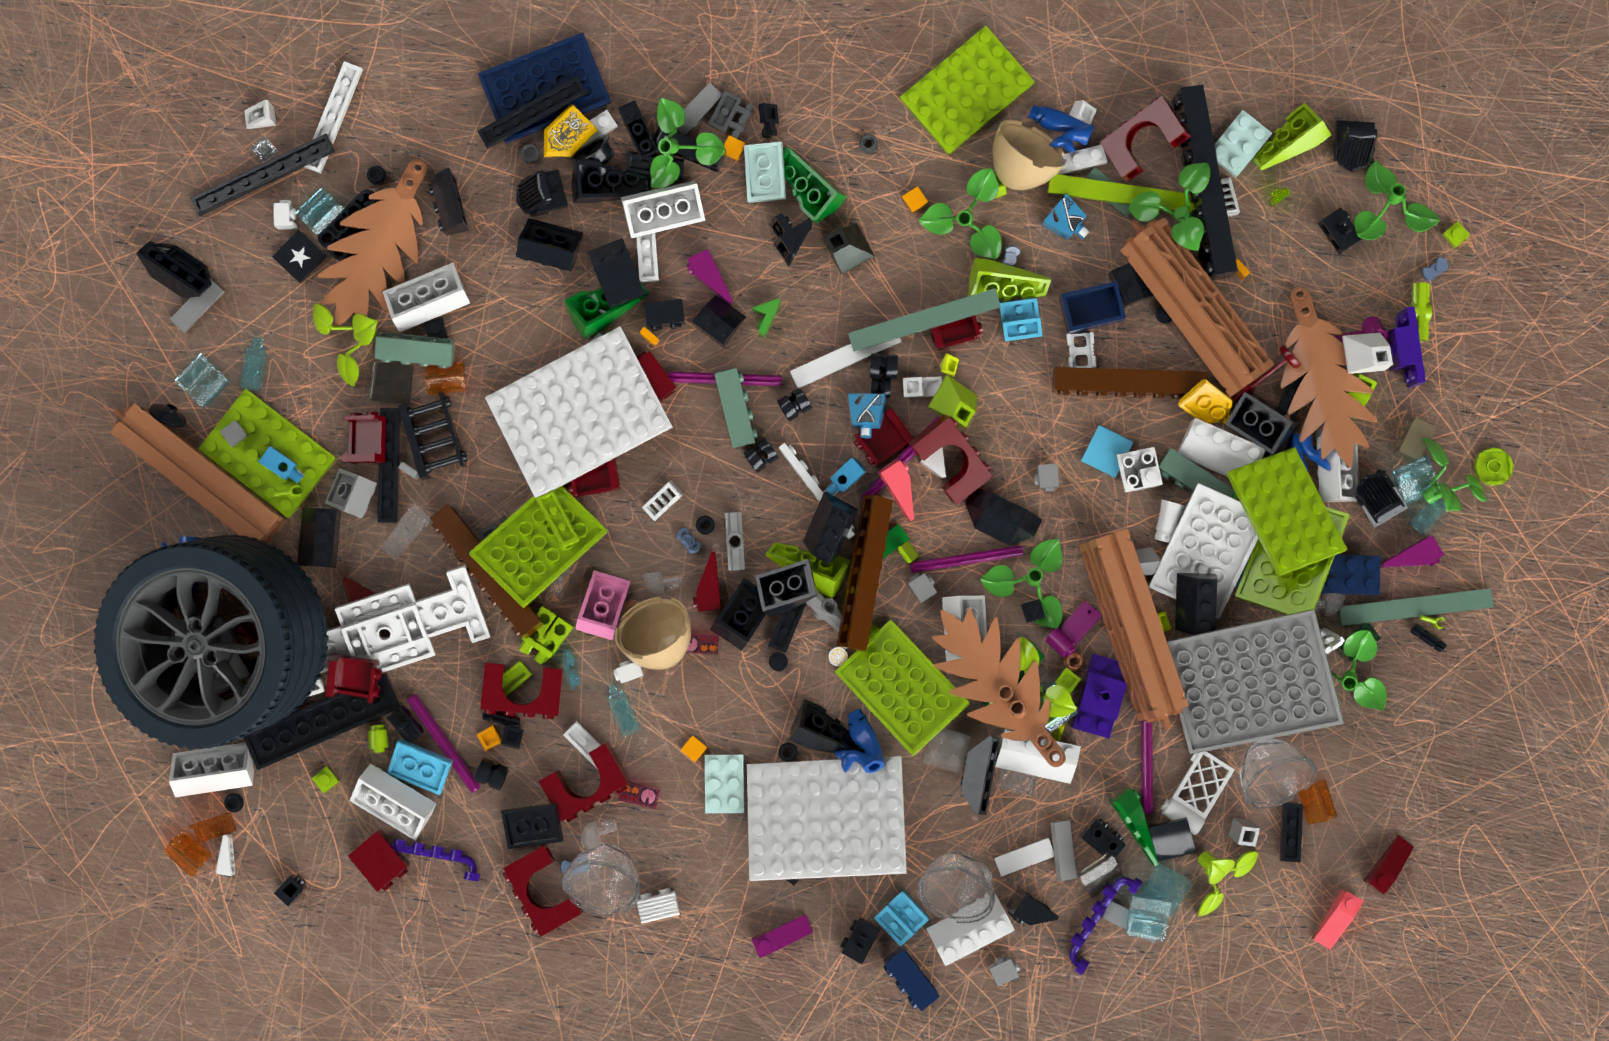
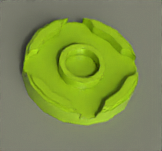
[1474,447,1514,486]

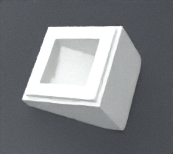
[1069,100,1097,124]

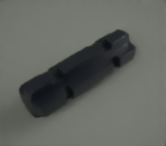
[1410,624,1447,652]
[482,712,520,728]

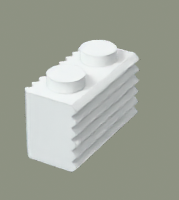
[636,888,680,924]

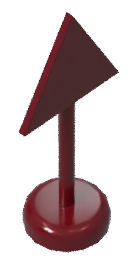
[1232,344,1301,404]

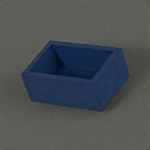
[1059,281,1126,334]
[1321,555,1380,595]
[883,946,940,1012]

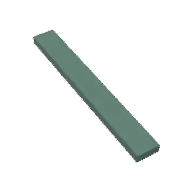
[848,288,1001,352]
[1338,588,1494,626]

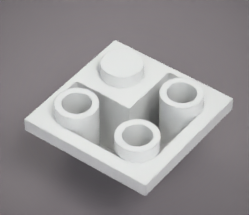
[1342,333,1393,374]
[1116,447,1163,492]

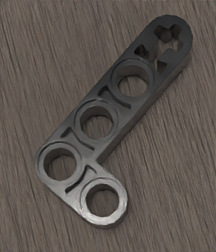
[653,126,726,172]
[318,189,379,262]

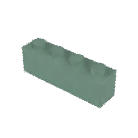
[375,332,456,368]
[714,368,758,448]
[1158,448,1235,497]

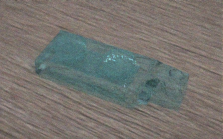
[240,337,267,392]
[607,683,642,738]

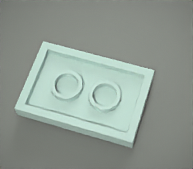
[1214,110,1272,178]
[744,142,786,203]
[705,754,744,814]

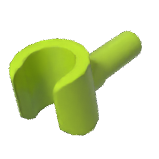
[274,485,303,497]
[1420,615,1445,629]

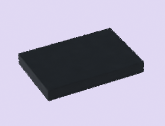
[501,802,564,849]

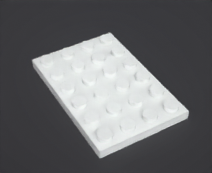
[1148,483,1258,619]

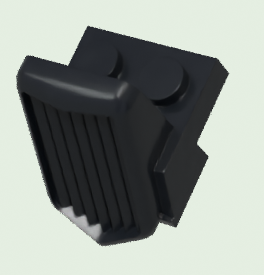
[1333,120,1377,172]
[516,169,568,217]
[769,212,812,266]
[1353,474,1408,528]

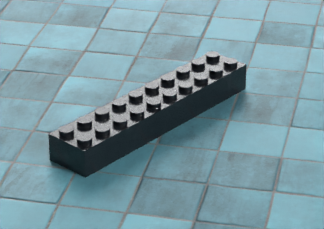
[1171,84,1238,281]

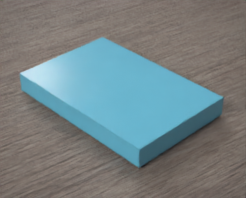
[387,738,453,795]

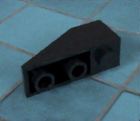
[618,100,658,159]

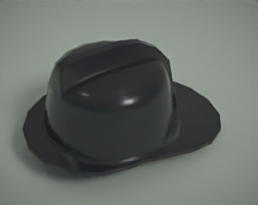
[572,135,615,164]

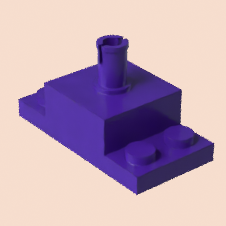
[1386,306,1426,388]
[1071,654,1127,738]

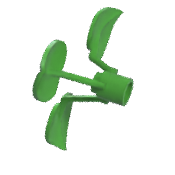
[650,98,725,188]
[1354,160,1441,240]
[1129,163,1210,251]
[919,168,1002,259]
[1422,438,1488,512]
[981,539,1063,629]
[1330,630,1387,711]

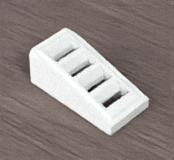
[1221,177,1240,217]
[642,480,684,521]
[216,834,235,876]

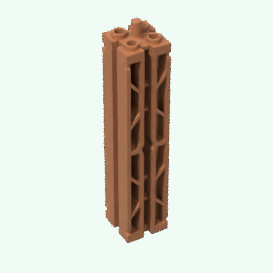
[1120,218,1275,397]
[110,403,288,544]
[1078,529,1189,730]

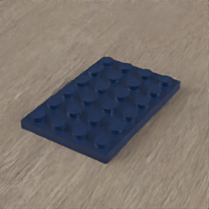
[477,32,611,144]

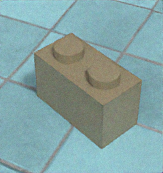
[1394,417,1436,463]

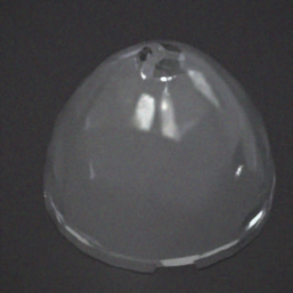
[1239,737,1317,808]
[562,843,640,916]
[917,850,995,923]

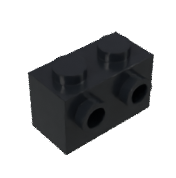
[644,299,685,331]
[1079,818,1126,863]

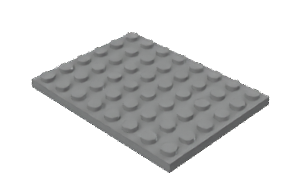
[1167,609,1344,754]

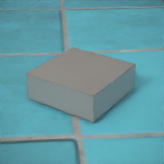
[220,420,248,447]
[398,462,419,480]

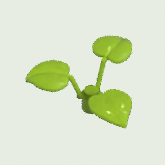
[313,303,378,387]
[989,637,1077,718]
[1197,850,1258,917]

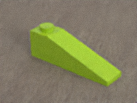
[1252,103,1331,171]
[968,258,1051,302]
[766,542,851,598]

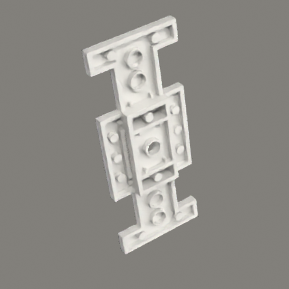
[310,565,491,696]

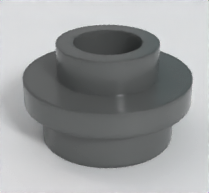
[859,134,878,153]

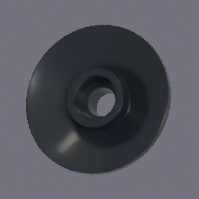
[149,404,187,428]

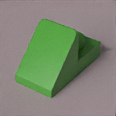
[752,299,781,337]

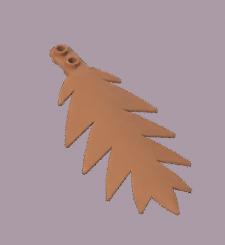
[317,159,427,326]
[1280,287,1378,468]
[932,608,1066,767]

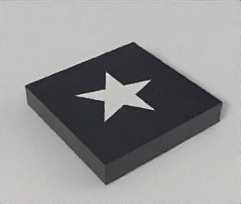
[272,230,327,284]

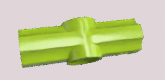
[1409,282,1432,342]

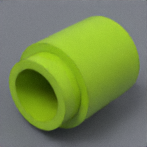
[367,725,389,753]

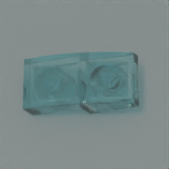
[1409,498,1446,536]
[563,650,581,690]

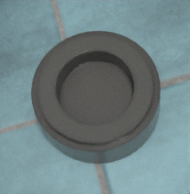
[521,143,540,164]

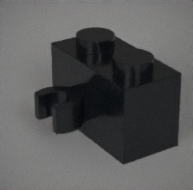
[1318,207,1362,254]
[840,917,881,964]

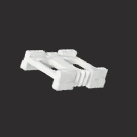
[1066,332,1096,368]

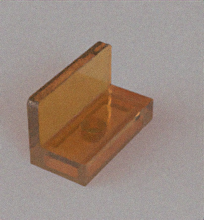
[425,363,467,395]
[1297,779,1337,825]
[189,812,237,843]
[164,830,212,877]

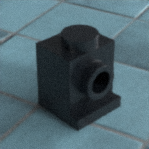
[274,875,307,906]

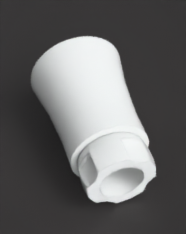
[1154,499,1186,543]

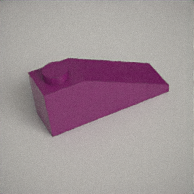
[686,249,733,305]
[1380,535,1444,568]
[752,914,813,958]

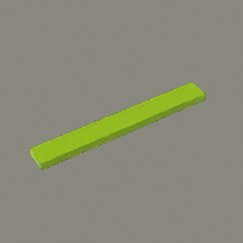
[1047,174,1195,214]

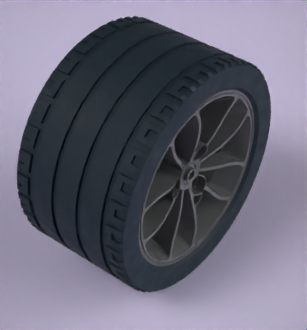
[94,535,329,749]

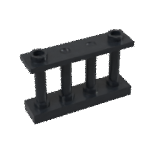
[398,392,468,480]

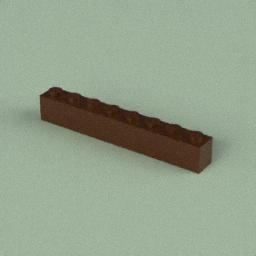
[1053,367,1208,399]
[836,495,893,652]
[430,504,544,639]

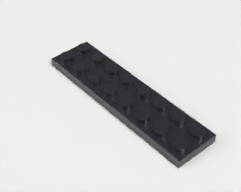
[243,673,400,770]

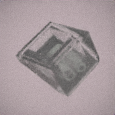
[250,135,278,163]

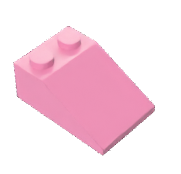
[576,570,631,640]

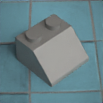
[325,468,377,518]

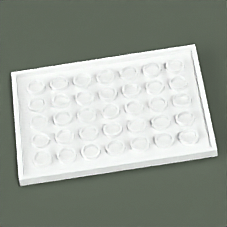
[485,326,673,498]
[747,756,907,881]

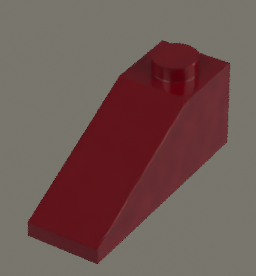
[693,552,722,612]
[1363,835,1414,895]

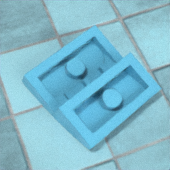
[999,298,1043,341]
[1081,425,1133,478]
[874,889,930,946]

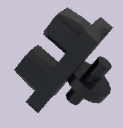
[387,705,424,743]

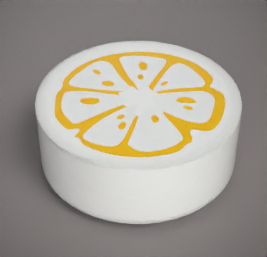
[828,647,848,666]

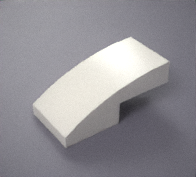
[903,376,942,398]

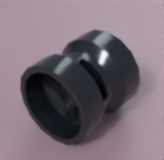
[871,378,891,398]

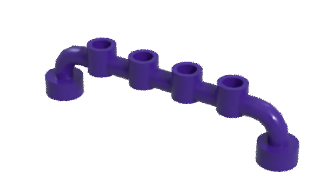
[389,839,480,882]
[1069,877,1143,975]

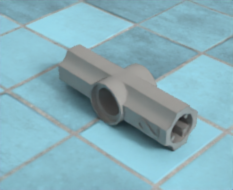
[725,512,745,571]
[805,589,842,633]

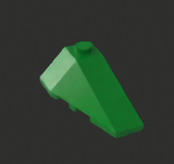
[783,146,848,223]
[564,283,649,340]
[1109,787,1158,866]

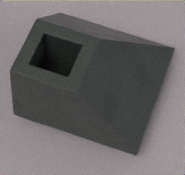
[823,223,875,274]

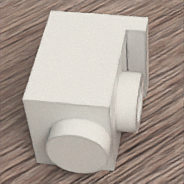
[274,200,297,230]
[613,660,644,683]

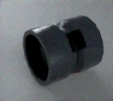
[870,353,898,380]
[777,387,812,422]
[743,438,779,473]
[474,758,509,791]

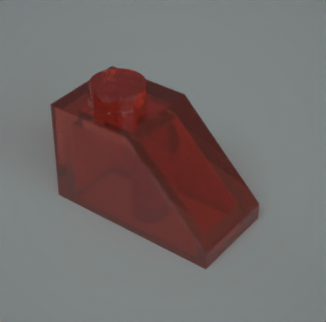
[343,577,377,602]

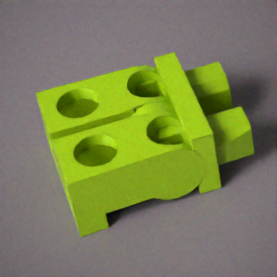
[519,606,575,665]

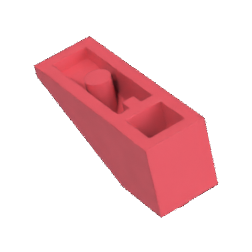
[877,459,914,521]
[1313,889,1363,949]

